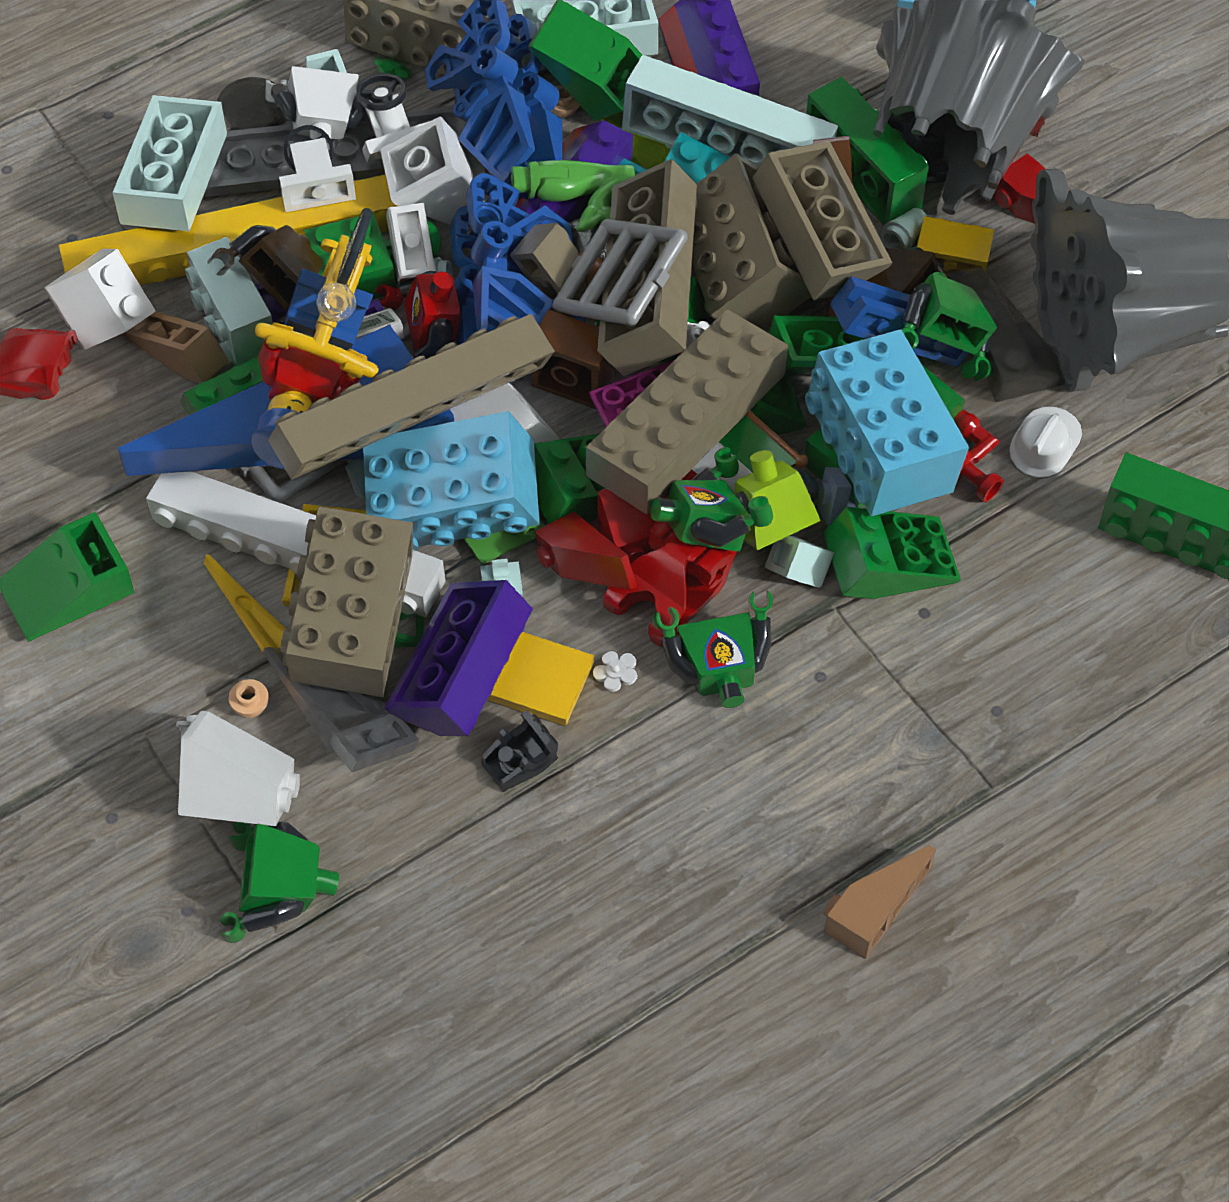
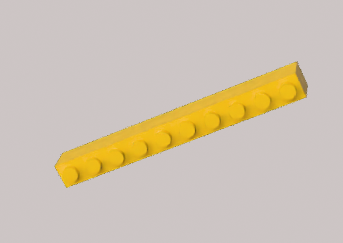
[59,174,398,285]

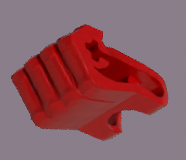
[603,521,737,647]

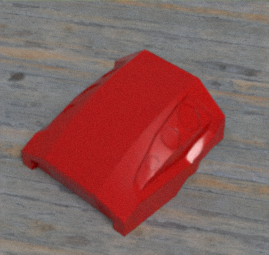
[0,328,78,400]

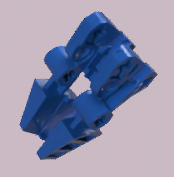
[425,0,562,200]
[450,173,573,384]

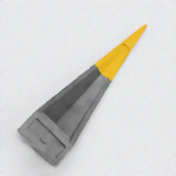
[204,554,419,773]

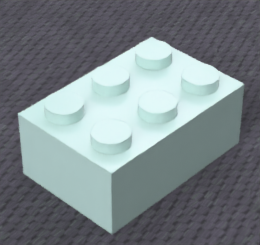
[185,236,273,366]

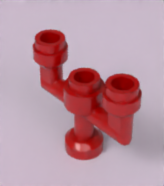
[936,410,1004,503]

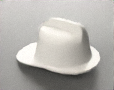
[1009,407,1082,478]

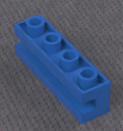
[830,276,969,367]

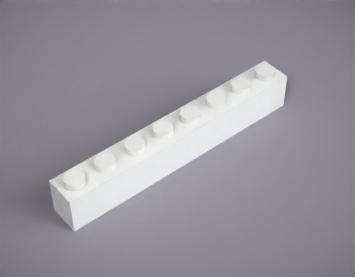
[146,471,446,617]

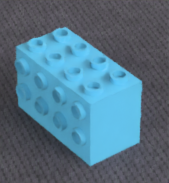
[805,329,969,517]
[363,411,539,551]

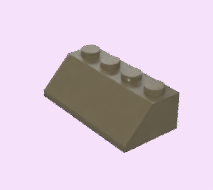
[752,141,892,300]

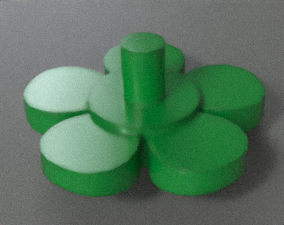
[374,57,412,81]

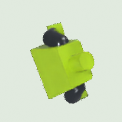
[734,450,820,550]

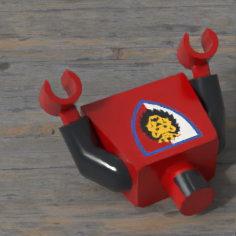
[376,271,461,359]

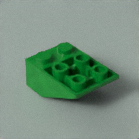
[528,0,642,121]
[534,433,606,524]
[823,506,961,599]
[0,511,135,642]

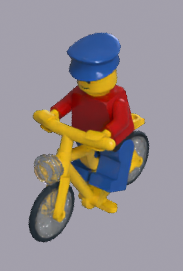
[251,208,379,469]

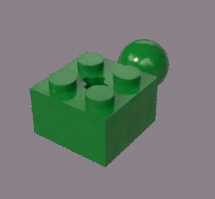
[304,212,442,299]

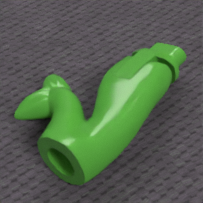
[511,160,635,232]

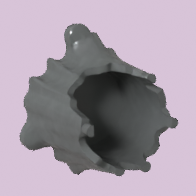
[873,0,1084,215]
[1030,168,1229,392]

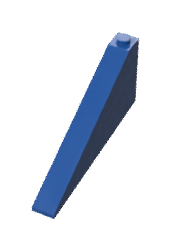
[117,324,454,476]

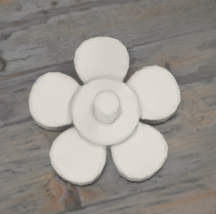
[593,651,638,692]

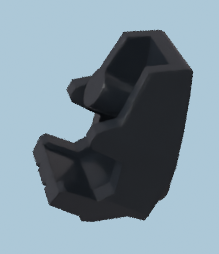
[482,710,558,792]

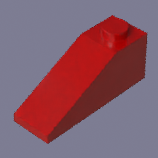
[992,153,1071,223]
[535,512,637,590]

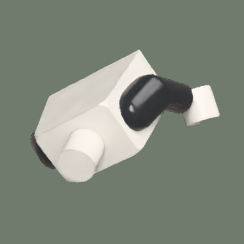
[265,66,371,150]

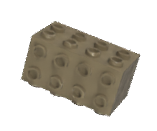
[343,0,503,75]
[692,154,812,331]
[280,506,413,698]

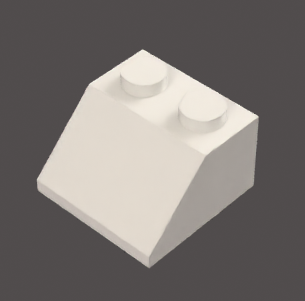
[44,248,156,350]

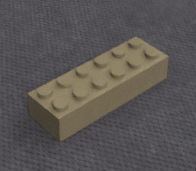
[597,159,697,376]
[586,309,788,514]

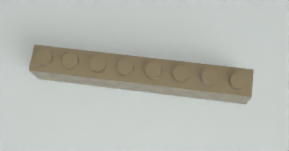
[268,314,555,480]

